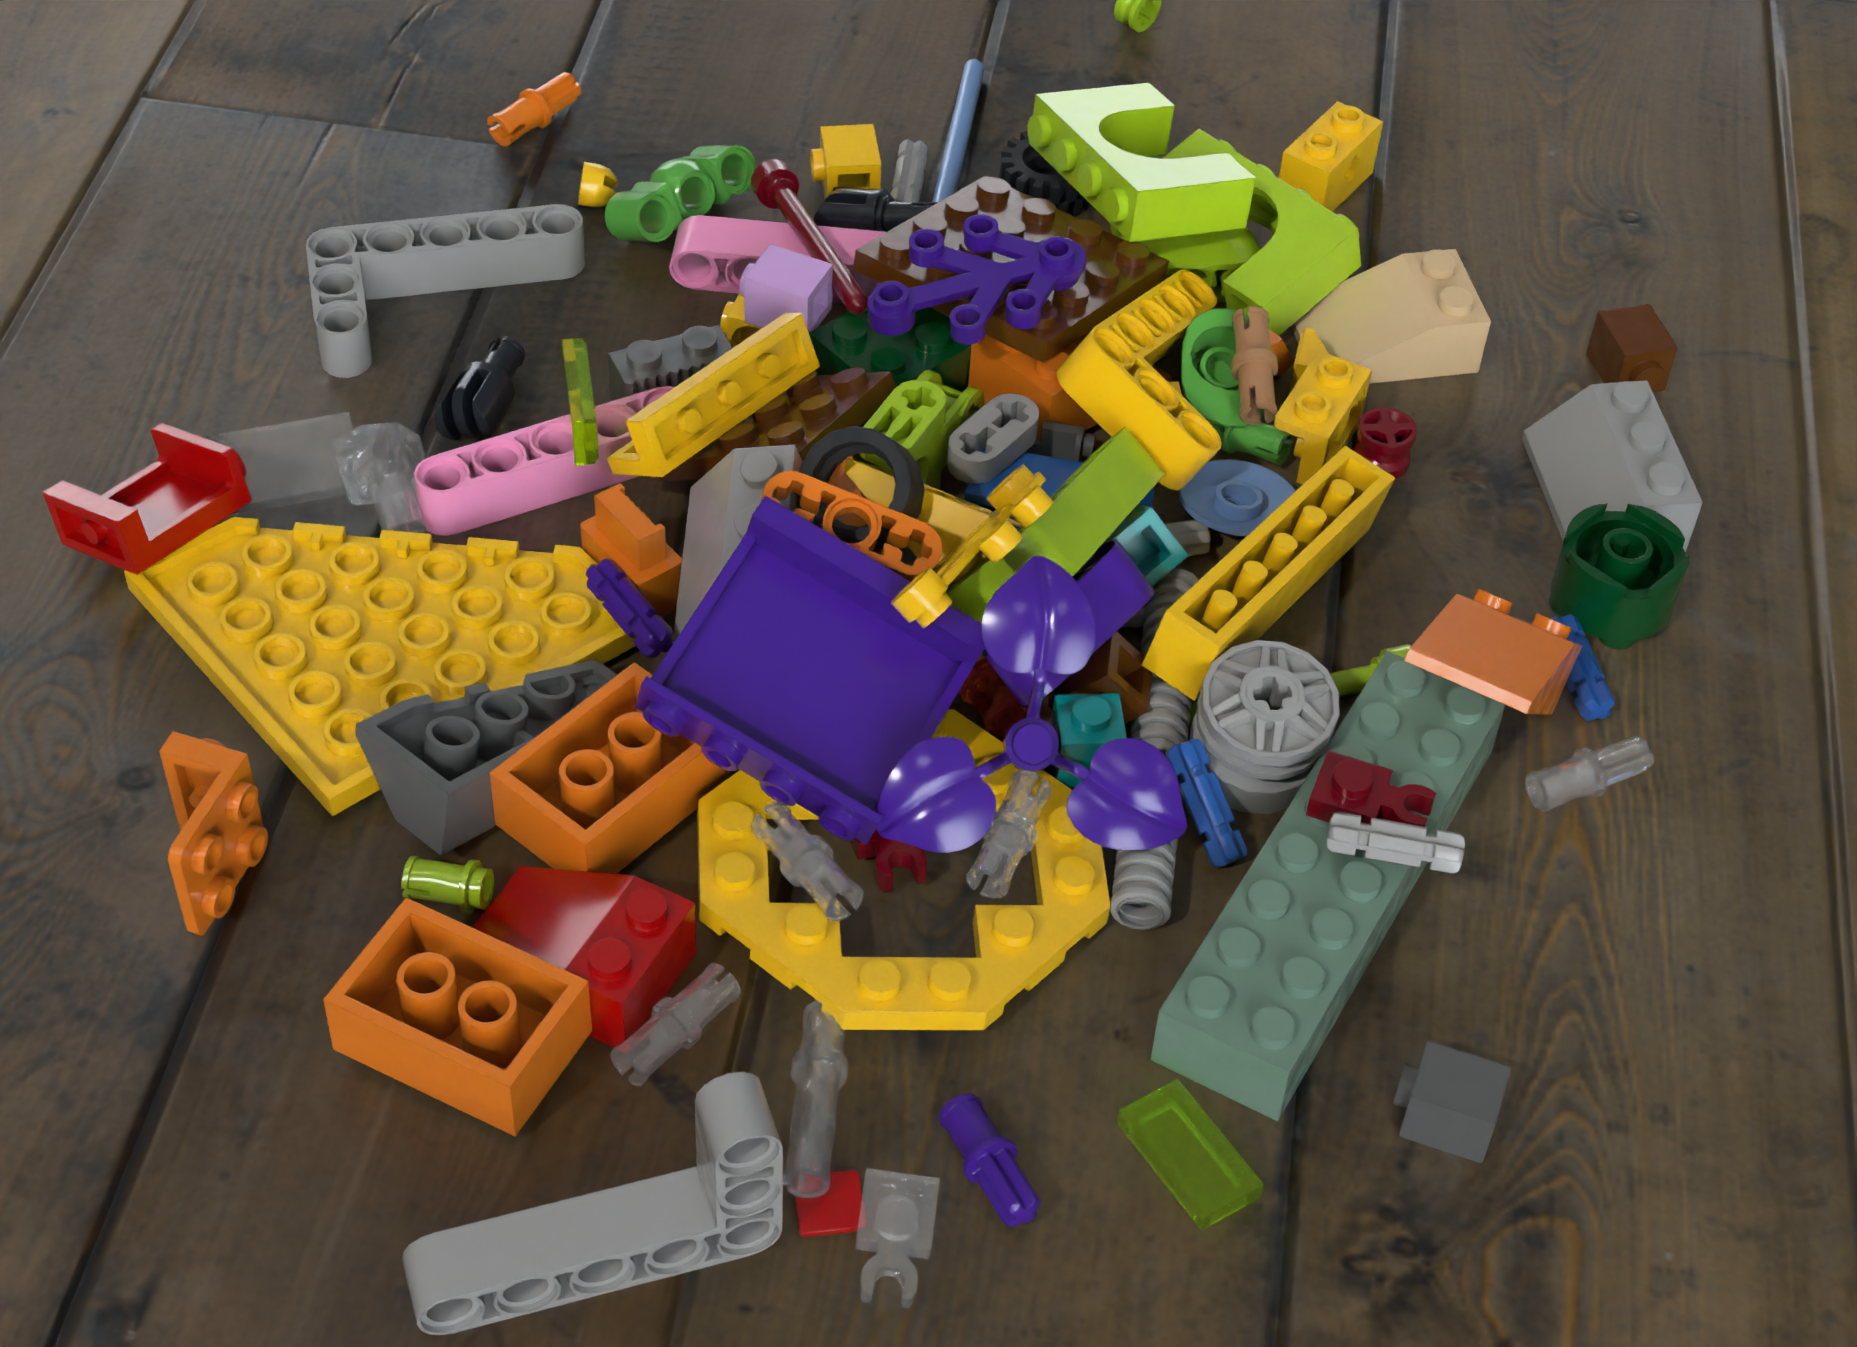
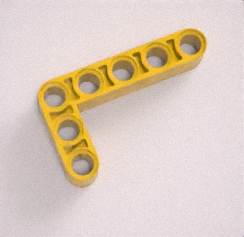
[1056,270,1222,491]

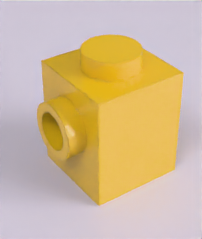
[810,124,881,199]

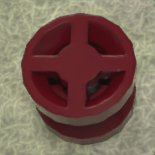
[1353,407,1417,479]

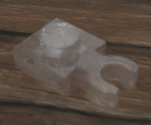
[855,1168,940,1308]

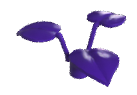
[877,556,1187,853]

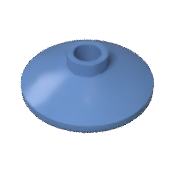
[1179,459,1295,536]

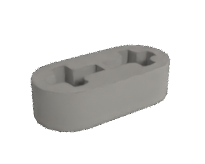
[947,393,1039,484]

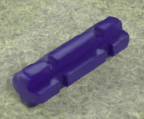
[586,559,673,658]

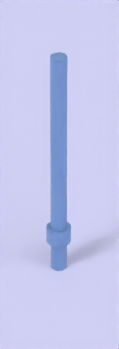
[932,59,985,202]

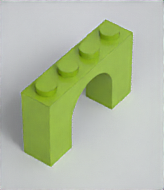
[1027,83,1256,242]
[1110,129,1361,336]

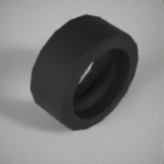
[797,426,925,551]

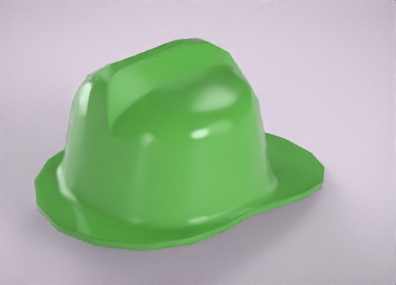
[1181,308,1272,427]

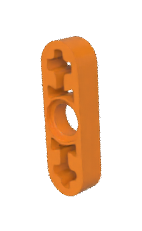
[761,471,942,581]

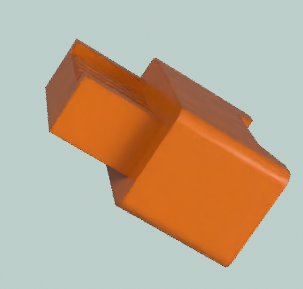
[580,483,682,617]

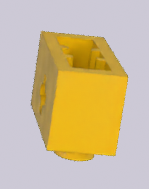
[1279,101,1383,212]

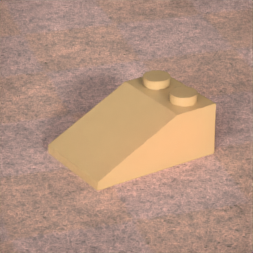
[1291,249,1491,384]

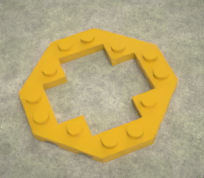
[697,709,1111,1030]

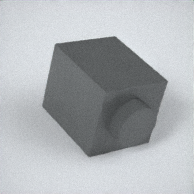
[1393,1040,1512,1163]

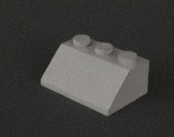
[1522,381,1703,553]
[673,445,803,644]

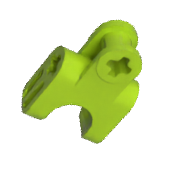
[860,370,984,490]

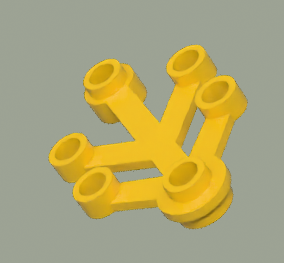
[891,464,1054,628]

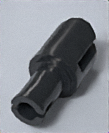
[814,187,938,232]
[434,336,526,440]

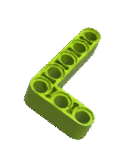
[946,427,1165,624]

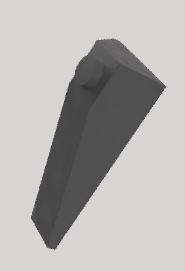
[355,660,617,856]

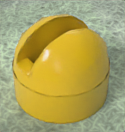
[578,162,618,207]

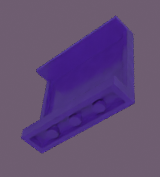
[635,496,985,845]

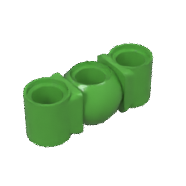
[605,145,757,242]

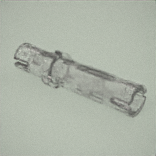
[783,1001,849,1198]

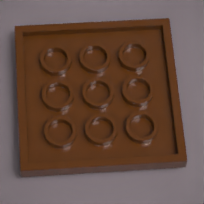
[853,176,1169,362]

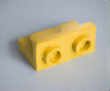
[1274,352,1372,485]

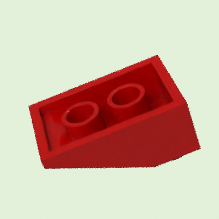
[472,866,697,1053]

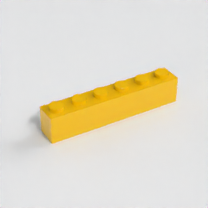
[1142,446,1395,701]

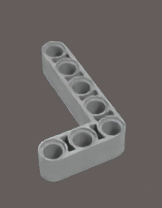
[306,204,585,378]
[402,1072,783,1335]

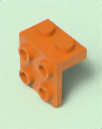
[159,731,268,936]

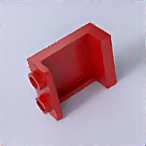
[42,423,252,575]

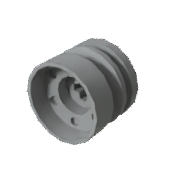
[1188,640,1339,814]

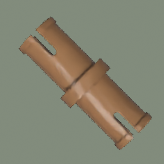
[1231,306,1278,425]

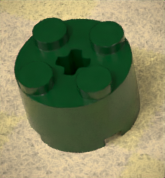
[1549,503,1689,650]

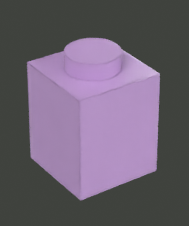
[739,244,833,333]

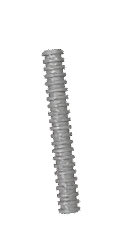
[1110,568,1199,930]

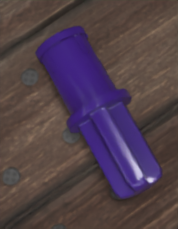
[938,1093,1041,1228]

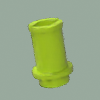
[401,855,494,914]

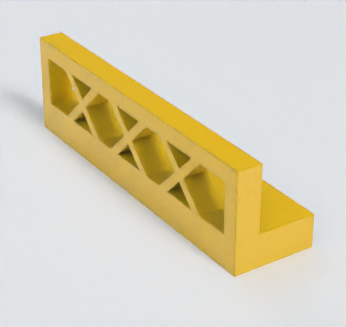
[607,313,820,477]

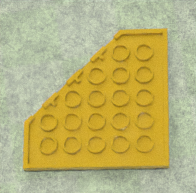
[124,517,636,817]

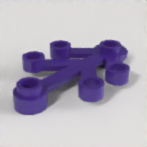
[867,214,1086,345]

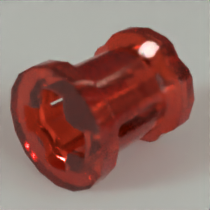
[959,658,1028,742]

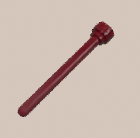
[751,159,868,315]

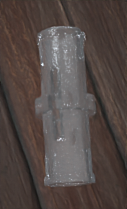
[967,770,1052,899]
[751,802,864,921]
[610,963,741,1086]

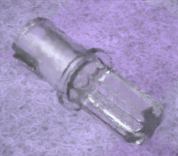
[1525,736,1654,812]

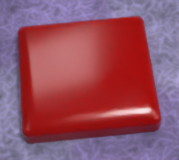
[793,1170,866,1237]

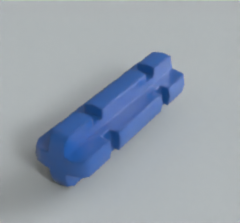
[1551,614,1615,721]
[1166,739,1247,868]

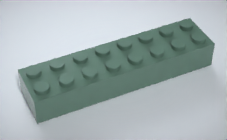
[1150,651,1505,1121]

